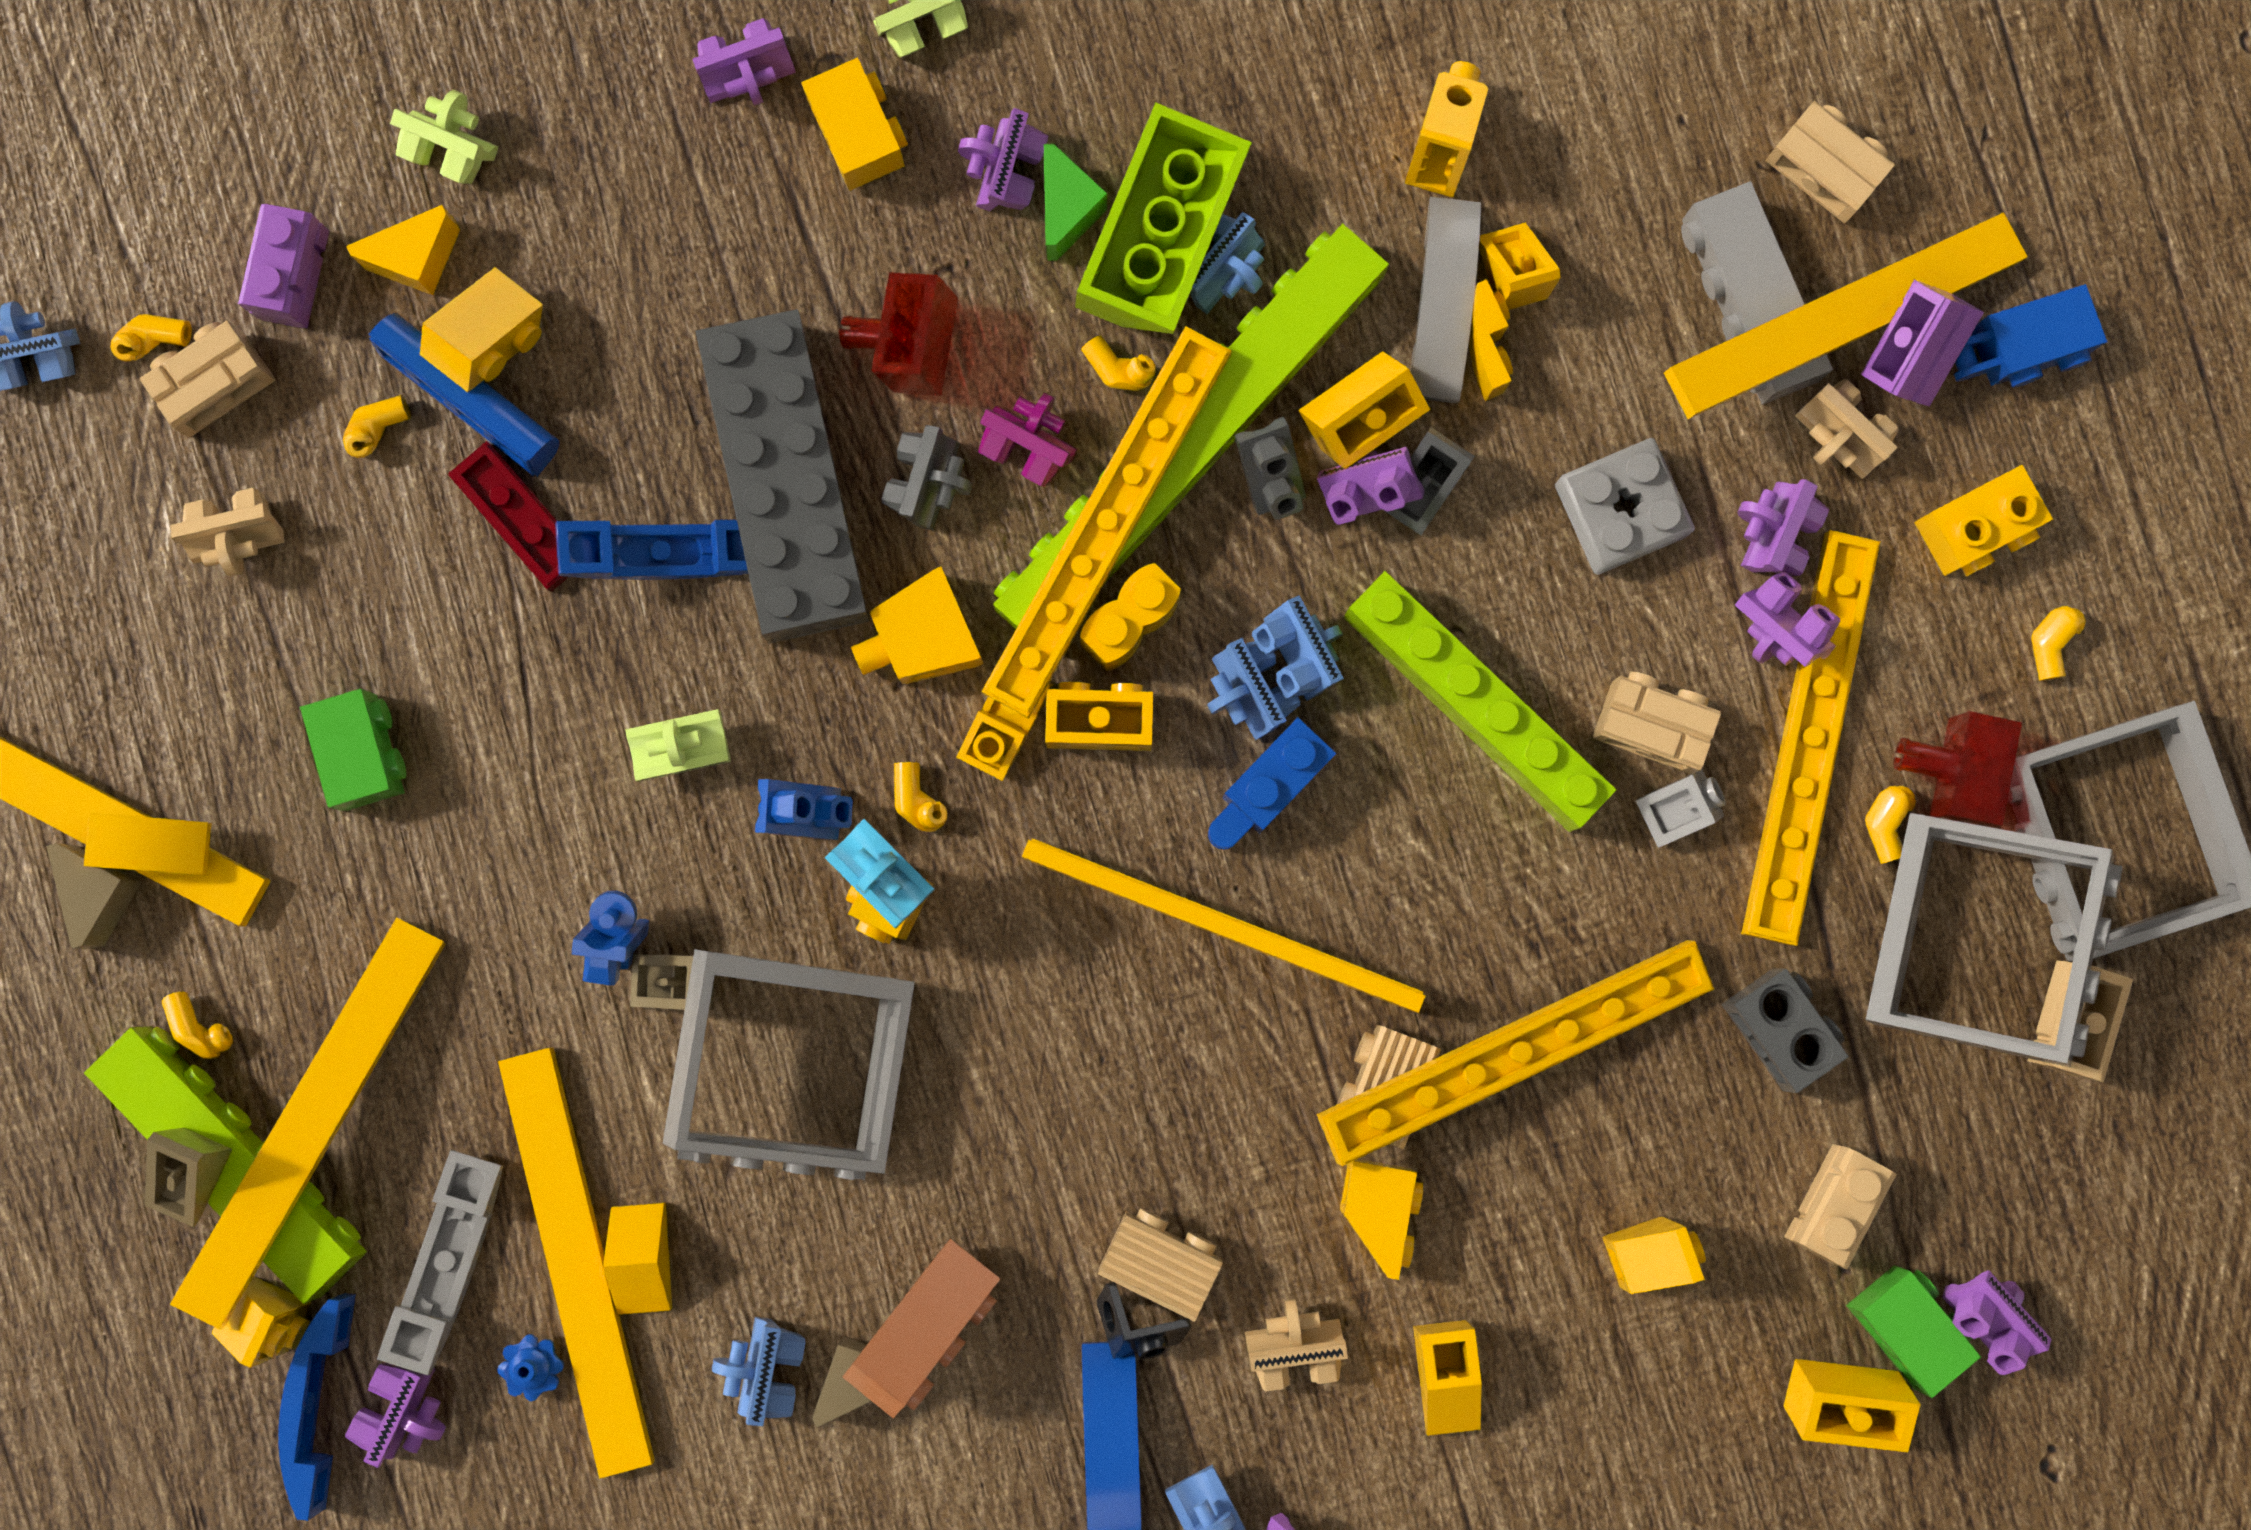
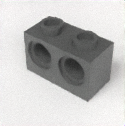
[1721,968,1849,1093]

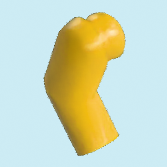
[110,314,192,362]
[1081,335,1156,391]
[343,395,411,458]
[2031,606,2086,681]
[894,762,948,832]
[1865,786,1916,864]
[162,992,233,1059]

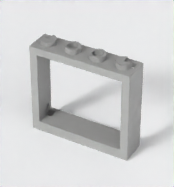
[1997,701,2251,961]
[1866,813,2122,1068]
[662,949,915,1180]

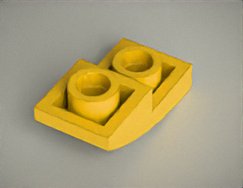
[1469,279,1513,401]
[956,682,1054,781]
[83,813,212,876]

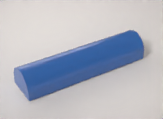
[368,313,559,477]

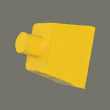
[1404,61,1488,198]
[851,567,984,684]

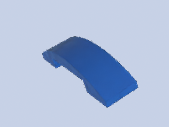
[555,520,749,580]
[278,1293,356,1521]
[1082,1341,1142,1530]

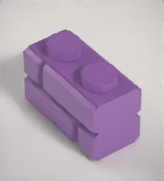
[238,204,330,328]
[1861,280,1984,406]

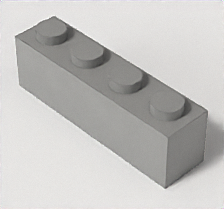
[1681,181,1833,405]

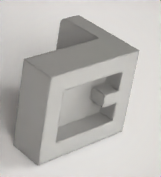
[1635,769,1726,848]

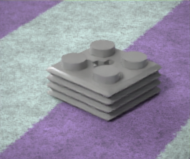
[1555,438,1695,575]

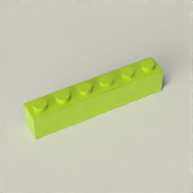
[1343,571,1616,832]
[84,1026,367,1304]

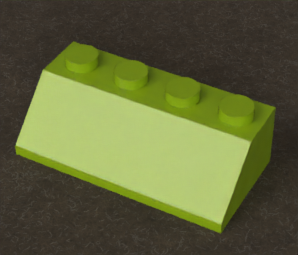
[1075,102,1252,334]

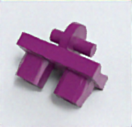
[978,393,1078,487]

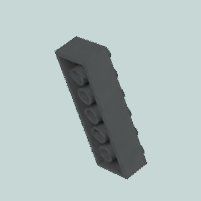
[695,309,870,644]

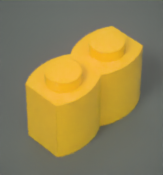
[1080,563,1181,671]

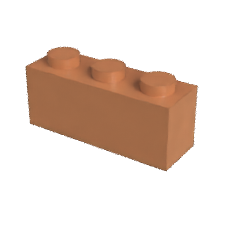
[842,1239,1000,1418]

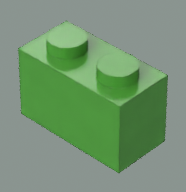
[300,688,406,811]
[1846,1265,1981,1398]

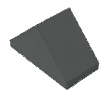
[1382,427,1475,535]

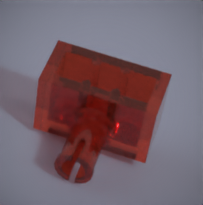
[839,272,958,396]
[1893,711,2022,828]

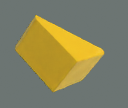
[346,205,460,295]
[1479,222,1561,310]
[603,1202,672,1315]

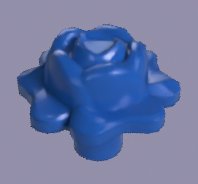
[497,1334,564,1402]

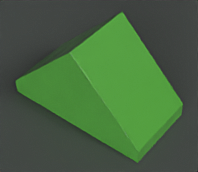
[1044,144,1107,261]

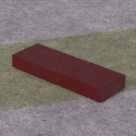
[448,441,568,592]

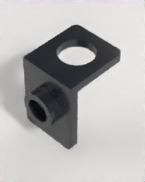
[1097,1282,1192,1359]

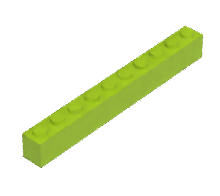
[993,223,1389,630]

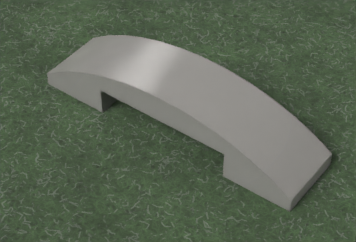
[1410,197,1481,404]
[377,1150,503,1375]

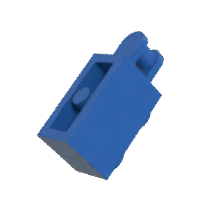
[1953,284,2107,388]
[1208,717,1336,850]

